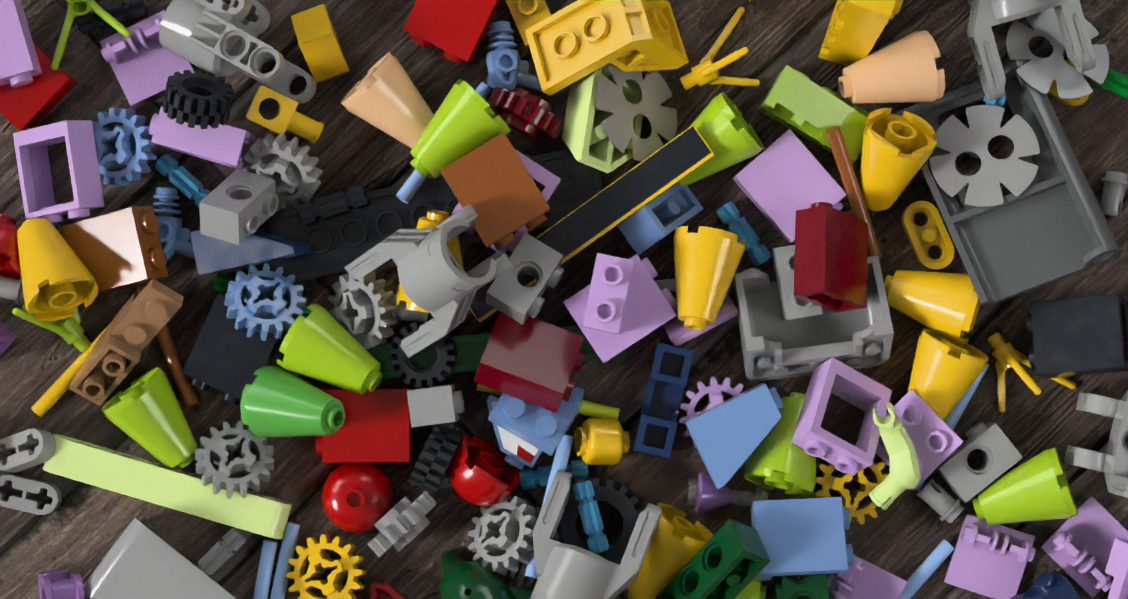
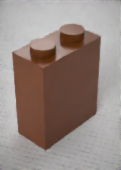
[440,132,550,250]
[61,205,168,295]

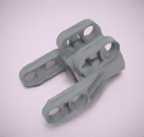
[159,0,316,104]
[967,0,1096,101]
[344,203,513,358]
[1064,390,1128,498]
[530,469,663,599]

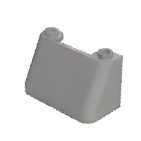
[734,256,894,381]
[83,518,236,599]

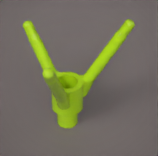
[51,0,131,71]
[12,304,91,352]

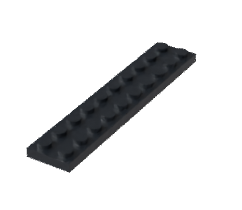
[254,148,603,283]

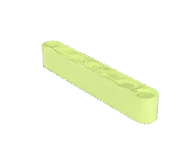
[43,434,292,539]

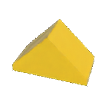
[291,4,350,84]

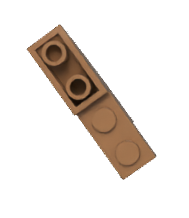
[69,279,183,406]

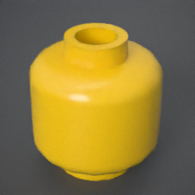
[574,418,630,465]

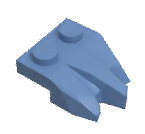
[488,387,585,456]

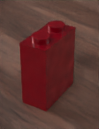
[794,202,868,313]
[473,311,586,413]

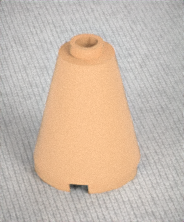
[838,30,945,104]
[341,52,434,148]

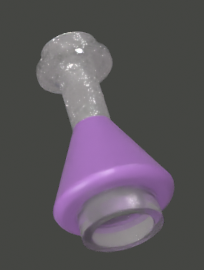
[686,472,768,515]

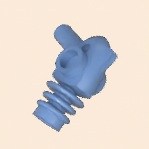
[486,21,542,92]
[153,187,195,260]

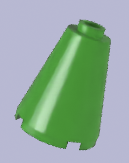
[240,365,345,438]

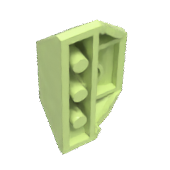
[562,63,644,173]

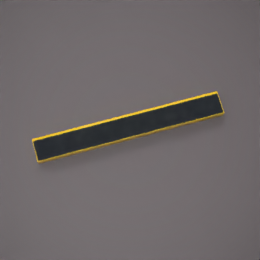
[469,125,715,323]

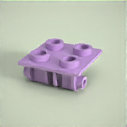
[99,10,195,106]
[875,389,964,491]
[1041,496,1128,598]
[944,514,1035,599]
[827,554,907,599]

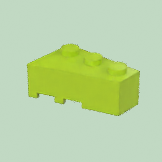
[758,65,870,163]

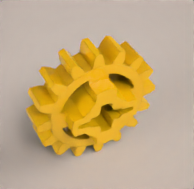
[813,456,888,525]
[286,534,366,599]

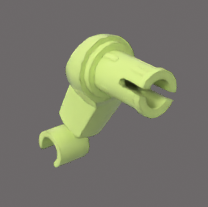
[869,402,921,510]

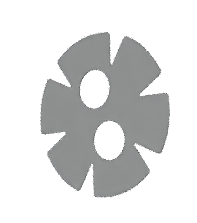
[1006,7,1109,99]
[596,63,677,161]
[929,105,1040,207]

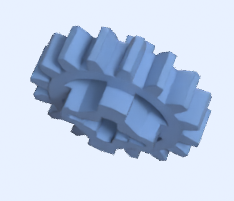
[92,107,157,186]
[224,263,306,341]

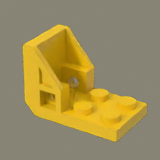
[525,0,689,96]

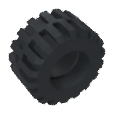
[555,476,643,565]

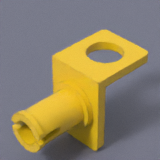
[246,86,324,144]

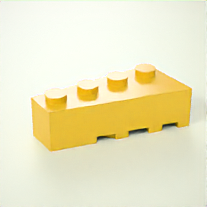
[818,0,904,67]

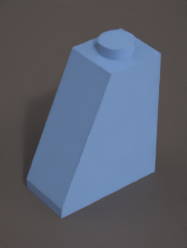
[684,383,784,489]

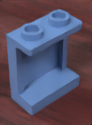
[751,497,853,581]

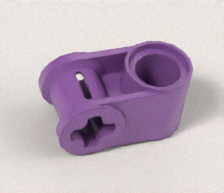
[38,570,84,599]

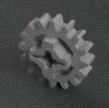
[243,132,323,208]
[328,271,398,349]
[195,421,274,499]
[367,491,437,557]
[468,496,538,575]

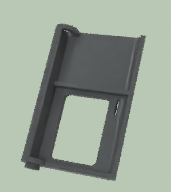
[896,59,1120,306]

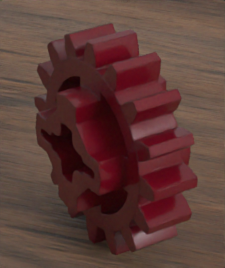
[487,86,564,141]

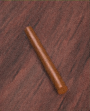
[826,126,883,260]
[134,282,199,408]

